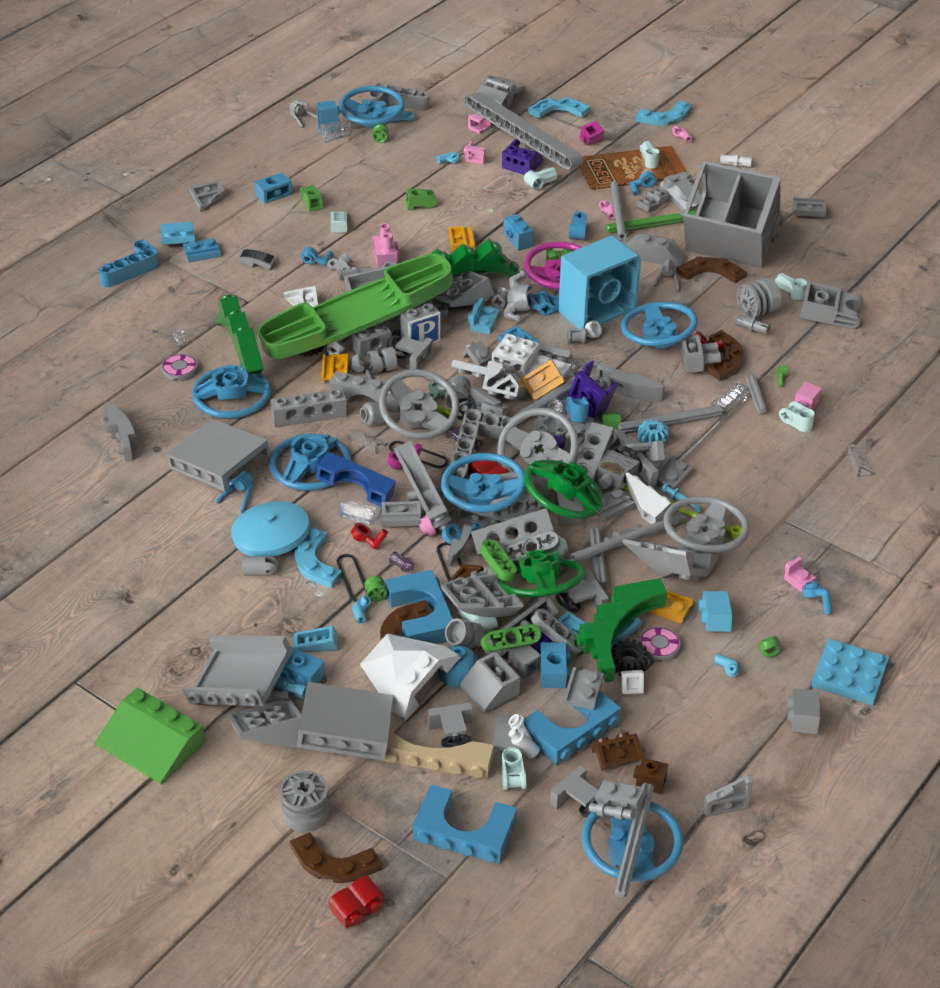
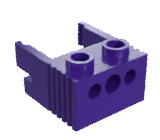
[502,139,543,175]
[568,360,618,419]

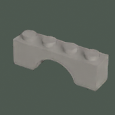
[330,372,400,414]

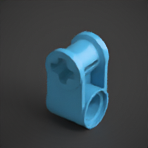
[569,211,587,240]
[566,397,589,423]

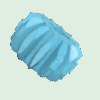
[638,419,669,445]

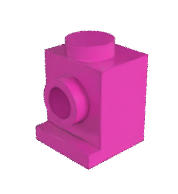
[579,121,604,145]

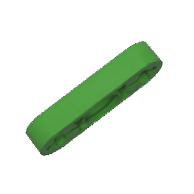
[480,539,517,581]
[481,624,541,652]

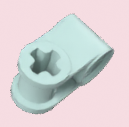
[779,401,815,432]
[502,747,526,791]

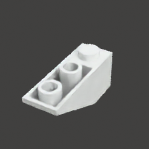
[626,472,671,524]

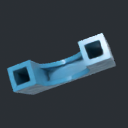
[385,570,453,644]
[524,691,621,766]
[413,784,517,864]

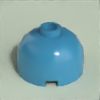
[438,646,479,687]

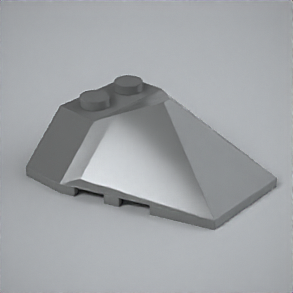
[622,539,719,580]

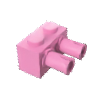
[373,223,400,267]

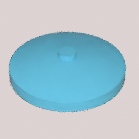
[231,501,310,556]

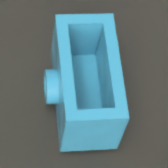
[698,591,732,631]

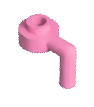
[419,515,436,537]

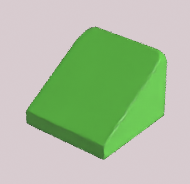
[601,412,621,429]

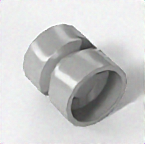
[367,347,397,374]
[445,375,471,408]
[445,619,484,649]

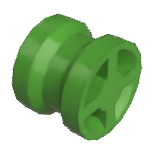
[372,124,389,143]
[364,576,387,602]

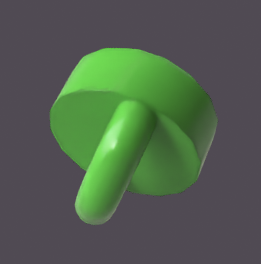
[758,635,780,657]

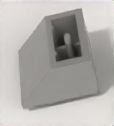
[460,651,520,713]

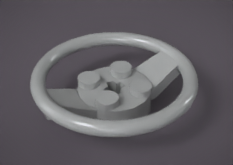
[379,369,459,440]
[497,408,578,483]
[663,496,750,553]

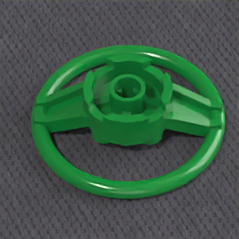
[524,460,604,519]
[498,549,586,597]

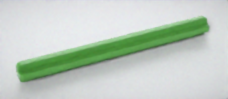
[606,211,696,233]

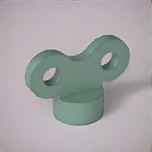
[428,381,446,401]

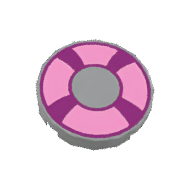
[162,354,197,381]
[639,627,681,662]

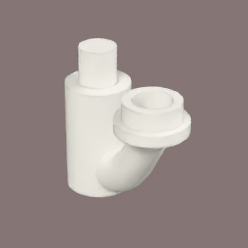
[508,714,540,759]

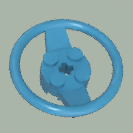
[339,86,405,128]
[621,302,698,349]
[192,365,271,419]
[269,433,352,491]
[441,453,526,513]
[582,801,683,883]

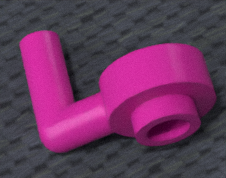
[387,443,422,469]

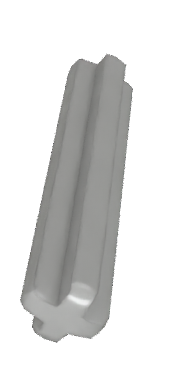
[746,374,768,414]

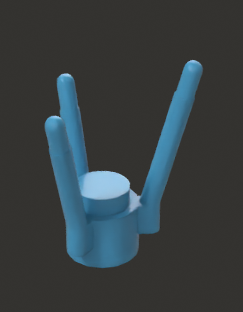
[215,471,254,514]

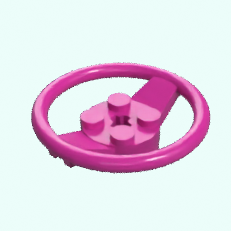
[524,242,582,290]

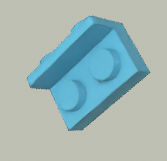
[160,221,195,245]
[468,298,500,334]

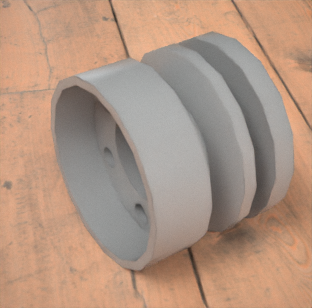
[737,277,782,319]
[280,770,330,832]

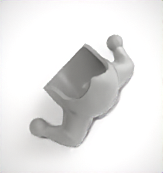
[503,270,532,322]

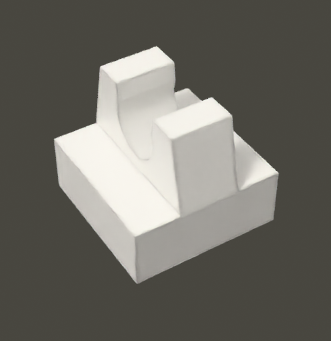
[621,670,644,694]

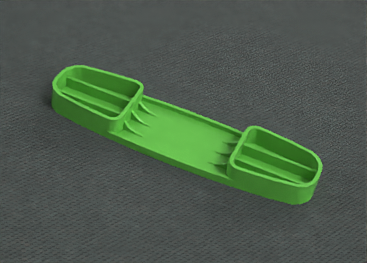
[257,254,453,359]

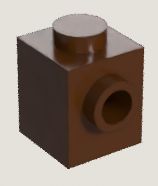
[633,758,669,795]

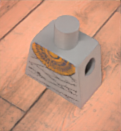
[596,449,640,490]

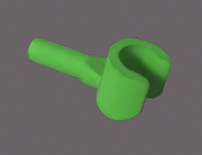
[776,365,788,387]

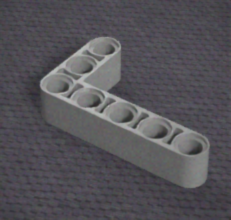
[451,409,517,479]

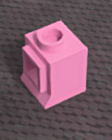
[468,113,491,134]

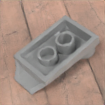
[660,172,703,212]

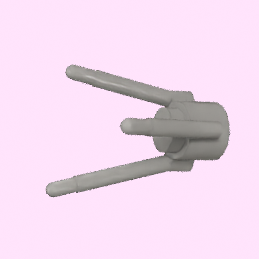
[289,99,317,127]
[653,259,680,291]
[348,354,372,379]

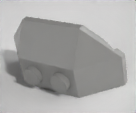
[624,233,685,268]

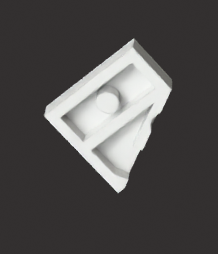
[284,286,319,307]

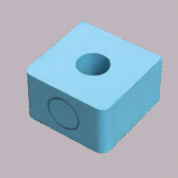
[558,236,641,329]

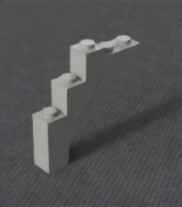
[394,440,452,531]

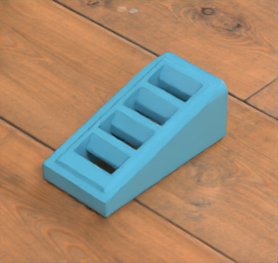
[293,625,338,651]

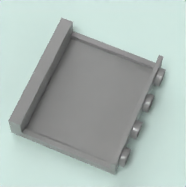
[166,419,270,491]
[182,635,292,706]
[296,682,393,761]

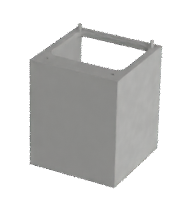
[680,161,781,268]

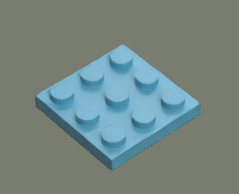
[811,638,889,705]

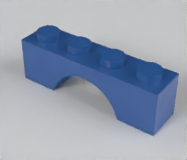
[316,451,396,507]

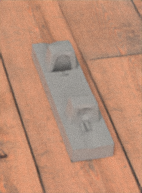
[613,432,659,487]

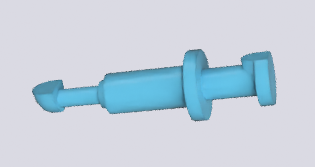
[661,483,701,513]

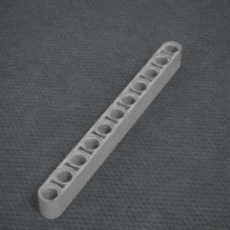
[464,92,583,170]

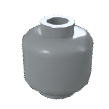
[360,402,385,426]

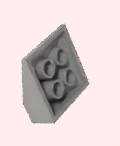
[432,271,495,307]
[226,699,302,747]

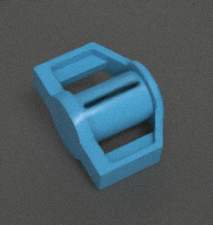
[527,291,559,315]

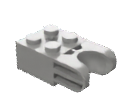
[799,281,863,329]

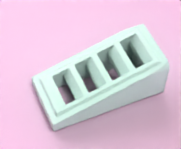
[331,211,347,233]

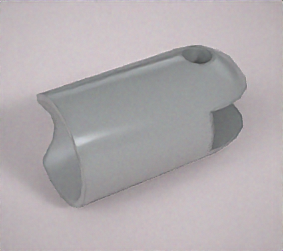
[242,556,278,575]

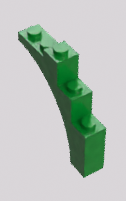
[431,238,520,277]
[216,295,264,375]
[576,578,667,683]

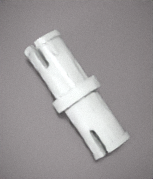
[720,154,752,167]

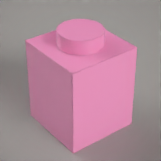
[795,382,822,410]

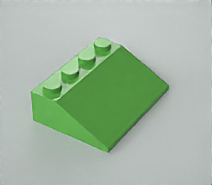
[95,687,205,785]

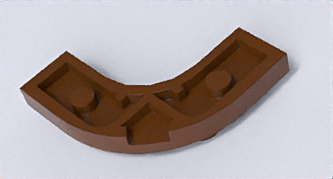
[676,256,747,283]
[707,330,743,381]
[380,600,432,641]
[290,832,383,883]

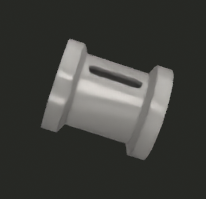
[491,287,510,309]
[567,328,586,343]

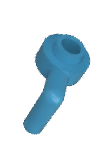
[630,171,656,196]
[301,247,333,266]
[442,522,481,544]
[802,581,832,614]

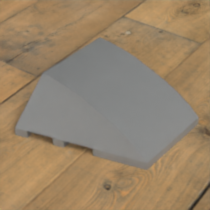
[441,565,523,617]

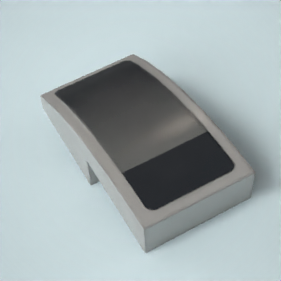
[237,249,276,270]

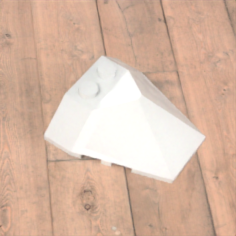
[360,634,461,721]

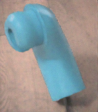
[393,111,415,122]
[436,152,460,163]
[352,595,371,624]
[714,653,739,677]

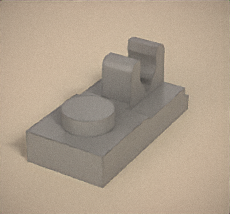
[539,343,574,364]

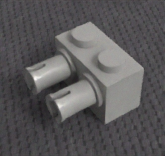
[681,334,721,373]

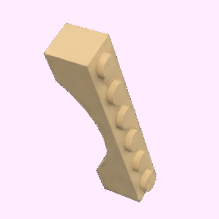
[367,729,494,779]

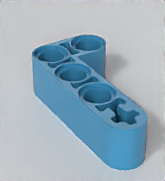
[98,240,159,288]

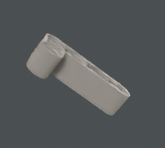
[369,83,430,111]

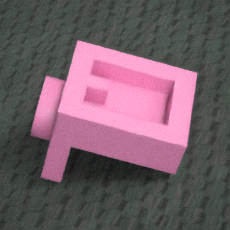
[464,141,485,164]
[784,557,816,592]

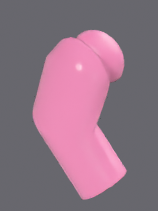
[672,126,692,143]
[599,200,615,220]

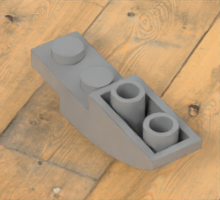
[596,362,665,402]
[102,402,137,462]

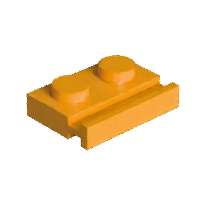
[448,226,475,251]
[321,354,349,382]
[521,360,565,401]
[648,590,694,624]

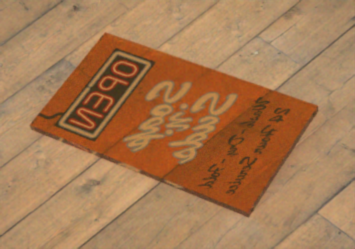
[579,146,687,190]

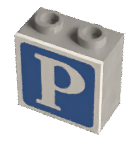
[400,303,440,343]

